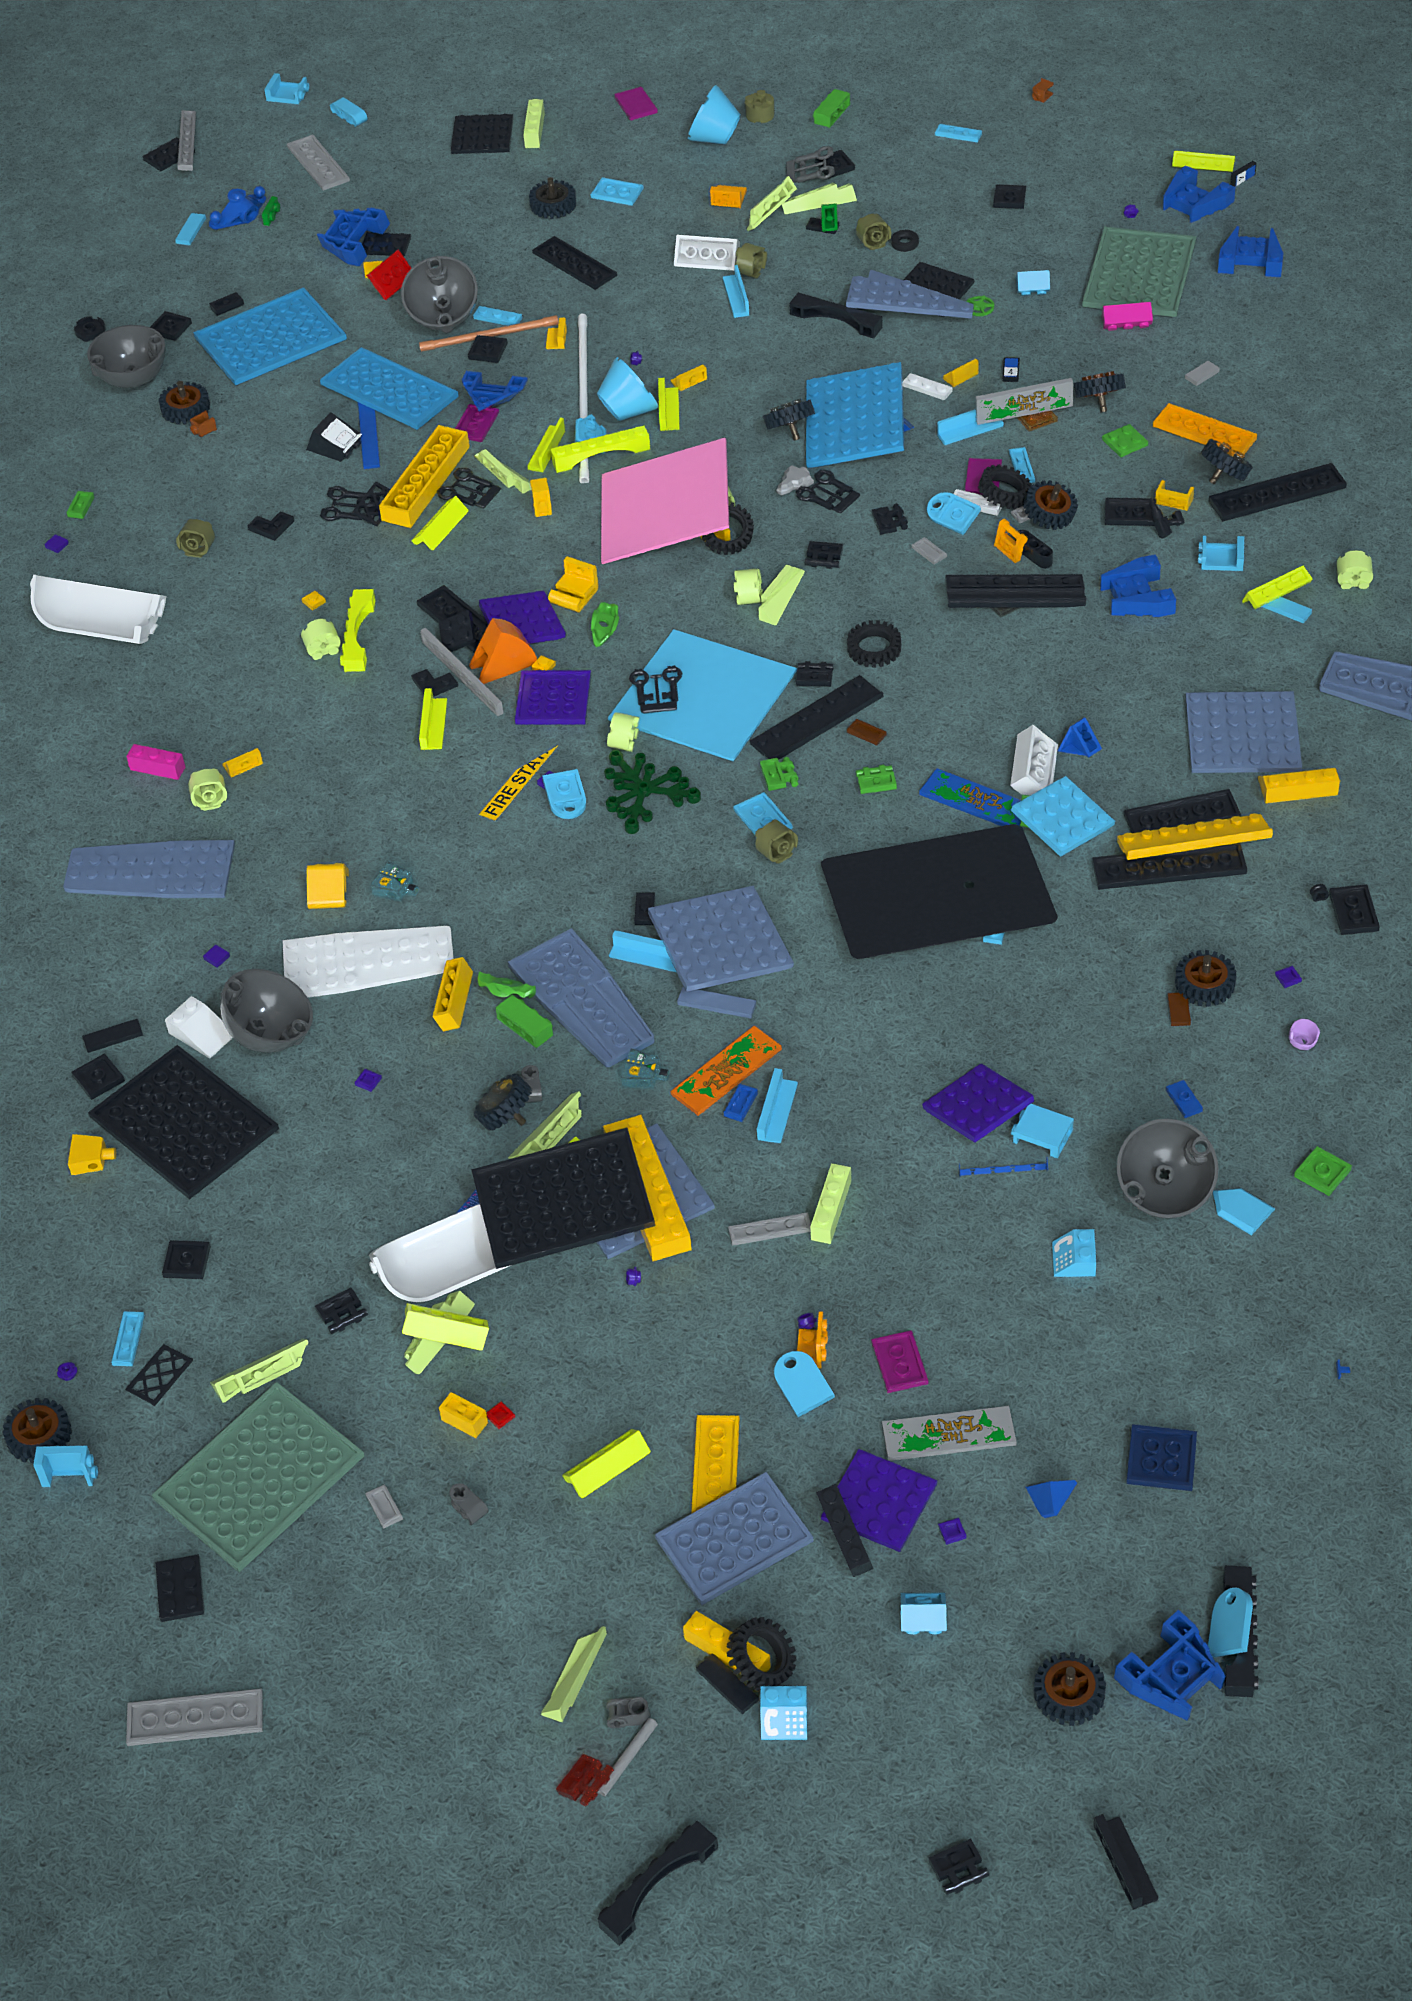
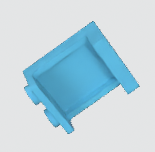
[264,73,309,104]
[1198,536,1244,571]
[1011,1104,1074,1159]
[33,1446,98,1487]

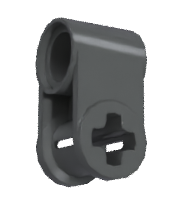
[521,1065,542,1103]
[449,1483,489,1525]
[606,1697,651,1728]

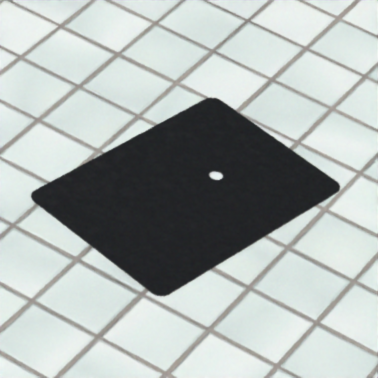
[821,824,1058,959]

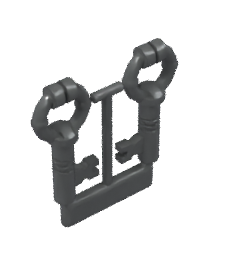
[786,146,835,183]

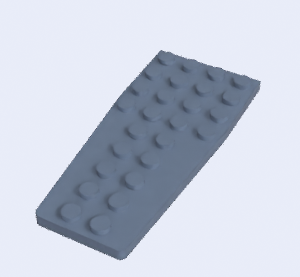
[1319,652,1412,721]
[63,840,235,898]
[508,928,655,1067]

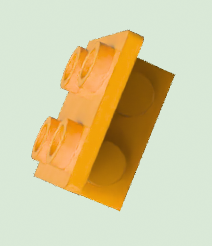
[710,185,747,208]
[797,1311,828,1368]

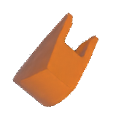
[469,618,537,684]

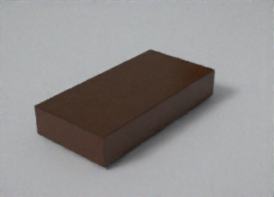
[847,719,887,746]
[1167,993,1191,1026]

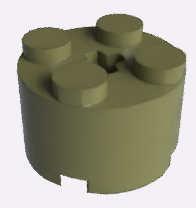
[745,90,775,123]
[856,214,891,250]
[735,243,767,278]
[176,519,215,558]
[755,819,798,864]

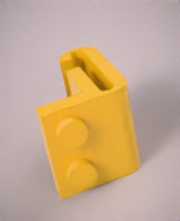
[548,556,598,612]
[307,863,349,909]

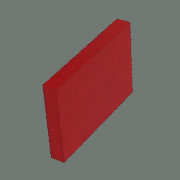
[366,250,412,300]

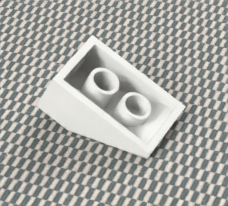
[165,996,232,1059]

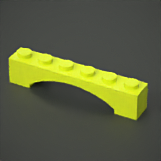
[551,426,650,473]
[340,589,376,672]

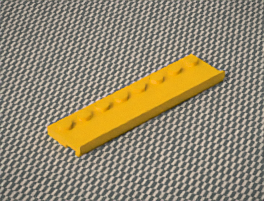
[1117,813,1273,860]

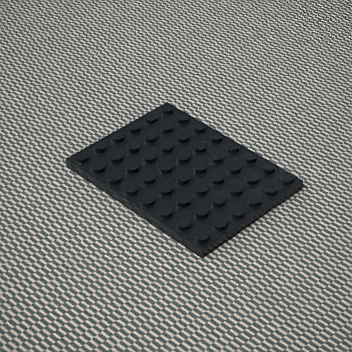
[88,1045,279,1199]
[471,1128,656,1269]

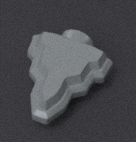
[776,465,814,495]

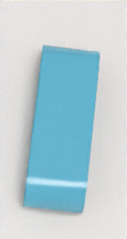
[330,98,367,127]

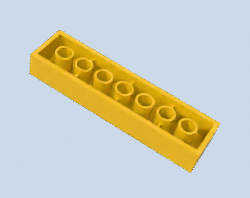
[379,425,470,528]
[603,1115,692,1261]

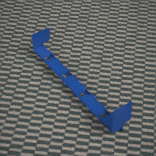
[959,1157,1048,1177]

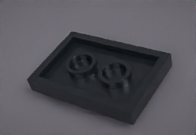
[142,137,195,172]
[362,232,411,257]
[1105,498,1156,526]
[1329,884,1380,935]
[155,1554,205,1622]

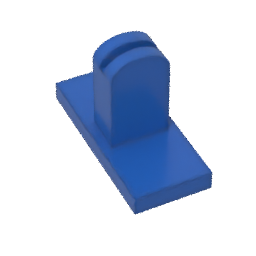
[1336,1359,1350,1379]

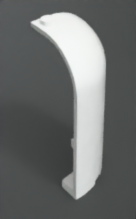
[30,575,167,644]
[369,1204,511,1302]

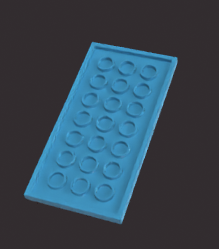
[320,347,459,430]

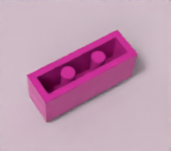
[1102,302,1153,331]
[126,744,186,780]

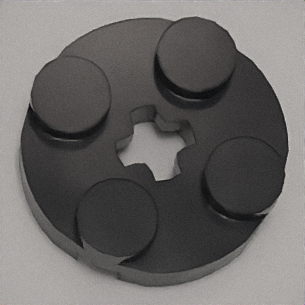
[74,316,106,342]

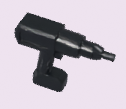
[1149,498,1185,539]

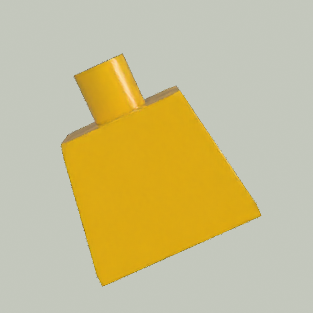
[68,1134,116,1175]

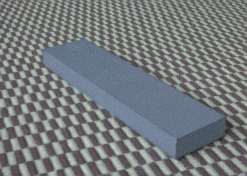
[677,987,756,1018]

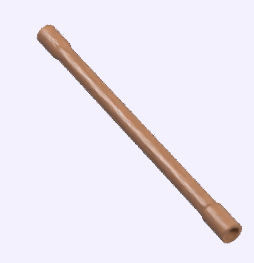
[419,315,559,352]

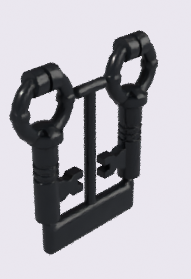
[437,468,501,508]
[795,469,860,514]
[320,486,380,521]
[629,665,683,713]

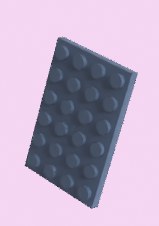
[655,1472,813,1606]

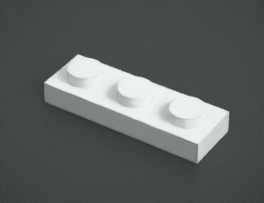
[903,373,952,400]
[954,489,1002,516]

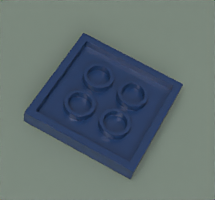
[1126,1424,1197,1491]

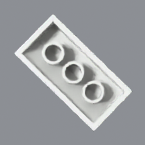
[674,235,740,270]
[1010,725,1058,795]

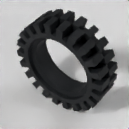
[978,464,1032,509]
[702,502,754,555]
[847,620,901,668]
[727,1617,797,1691]

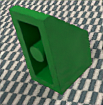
[820,203,838,232]

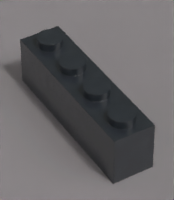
[816,1484,873,1577]

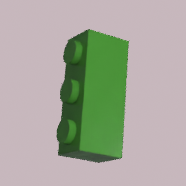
[813,89,850,128]
[495,995,553,1048]

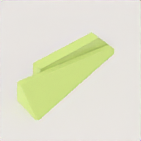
[747,176,797,231]
[782,183,857,214]
[474,449,531,494]
[759,565,805,625]
[508,1091,582,1159]
[404,1291,475,1374]
[210,1339,308,1403]
[541,1626,607,1722]

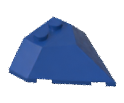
[462,371,528,411]

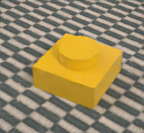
[302,591,326,611]
[532,655,556,670]

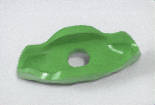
[591,602,619,647]
[478,972,536,998]

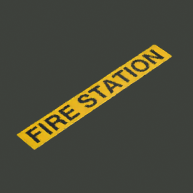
[479,745,558,821]

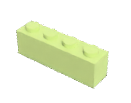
[524,99,545,148]
[810,1163,851,1244]

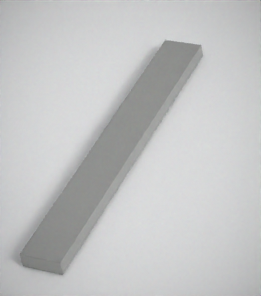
[178,110,196,171]
[420,628,503,716]

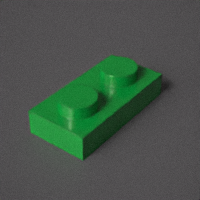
[262,196,280,226]

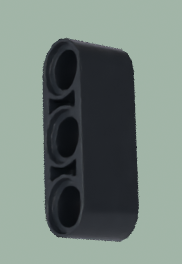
[1015,530,1053,569]

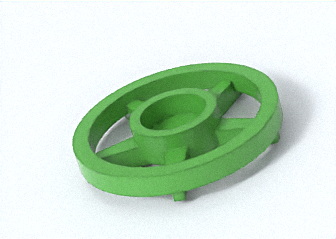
[966,295,994,316]

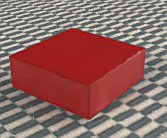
[486,1401,515,1429]

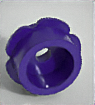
[1123,205,1139,218]
[630,351,642,366]
[626,1267,641,1286]
[797,1313,817,1329]
[57,1362,77,1381]

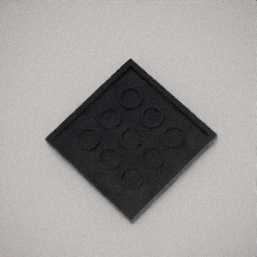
[451,114,513,154]
[903,262,974,317]

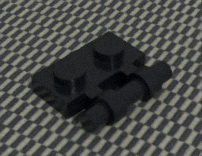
[872,503,908,535]
[805,541,843,569]
[796,661,833,687]
[315,1288,368,1334]
[929,1839,989,1895]

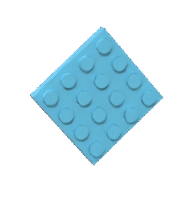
[1011,776,1115,857]

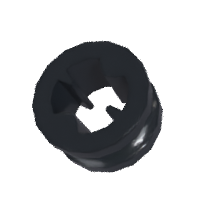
[1310,884,1329,902]

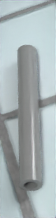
[596,1718,658,1796]

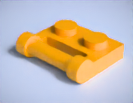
[994,519,1028,563]

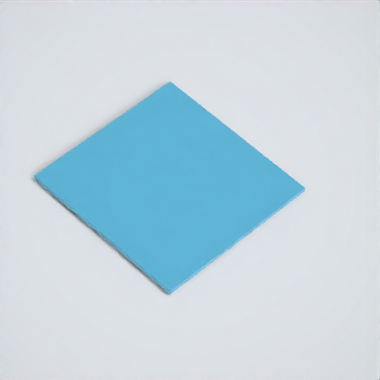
[608,629,797,762]

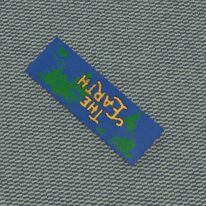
[919,768,1021,826]

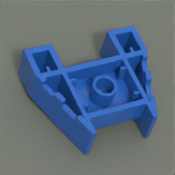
[1163,165,1235,223]
[317,208,390,267]
[1218,226,1283,277]
[1100,554,1176,617]
[1114,1610,1226,1720]

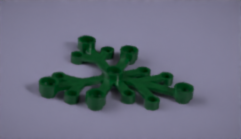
[604,750,701,834]

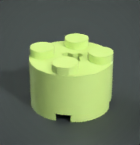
[1337,551,1373,589]
[734,569,763,605]
[301,619,340,660]
[607,712,640,752]
[188,769,227,811]

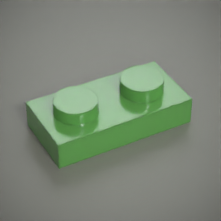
[67,491,95,519]

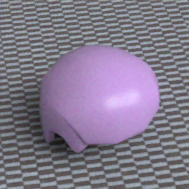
[1288,1019,1320,1050]

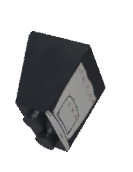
[306,412,362,462]

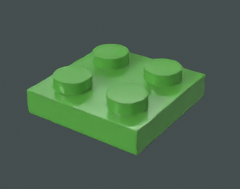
[1102,424,1148,457]
[1294,1146,1352,1196]

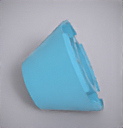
[688,85,741,144]
[597,357,659,421]

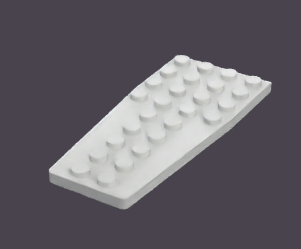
[283,926,454,997]

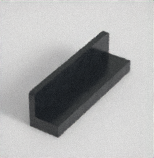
[1094,1814,1159,1909]

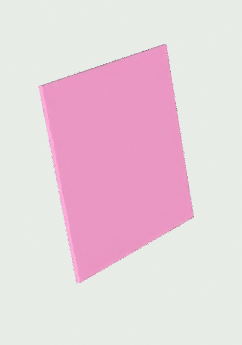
[601,438,729,564]

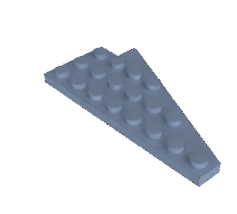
[846,270,974,318]

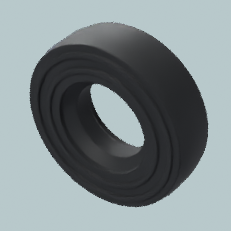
[891,230,919,252]

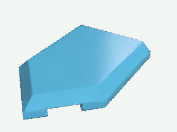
[575,414,606,453]
[1212,1188,1275,1235]

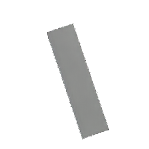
[728,1212,811,1246]

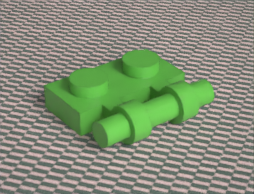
[760,757,798,791]
[856,764,897,794]

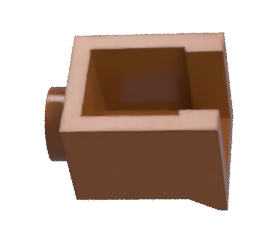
[1032,78,1054,103]
[190,411,217,437]

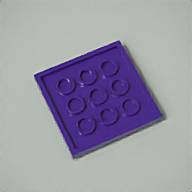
[479,591,566,644]
[515,670,591,725]
[922,1063,1034,1143]
[821,1449,937,1552]

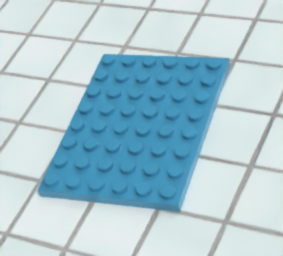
[193,287,347,385]
[806,362,904,468]

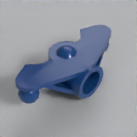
[209,186,266,229]

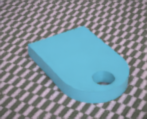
[927,492,981,535]
[542,769,586,819]
[774,1351,835,1417]
[1208,1587,1253,1657]

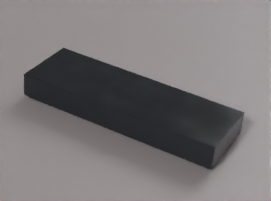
[82,1019,143,1053]
[696,1653,759,1715]

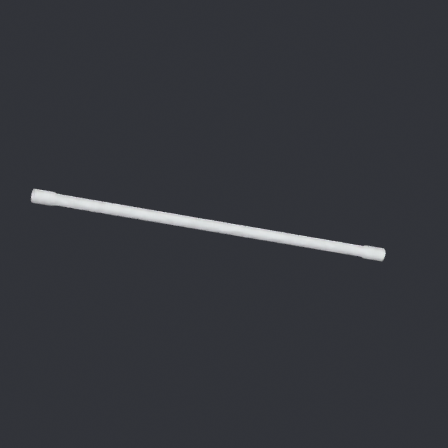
[578,314,589,483]

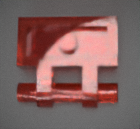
[556,1754,614,1807]

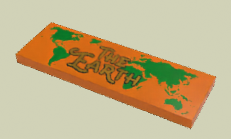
[671,1026,782,1116]

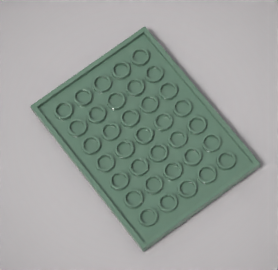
[1082,226,1197,317]
[152,1382,364,1573]

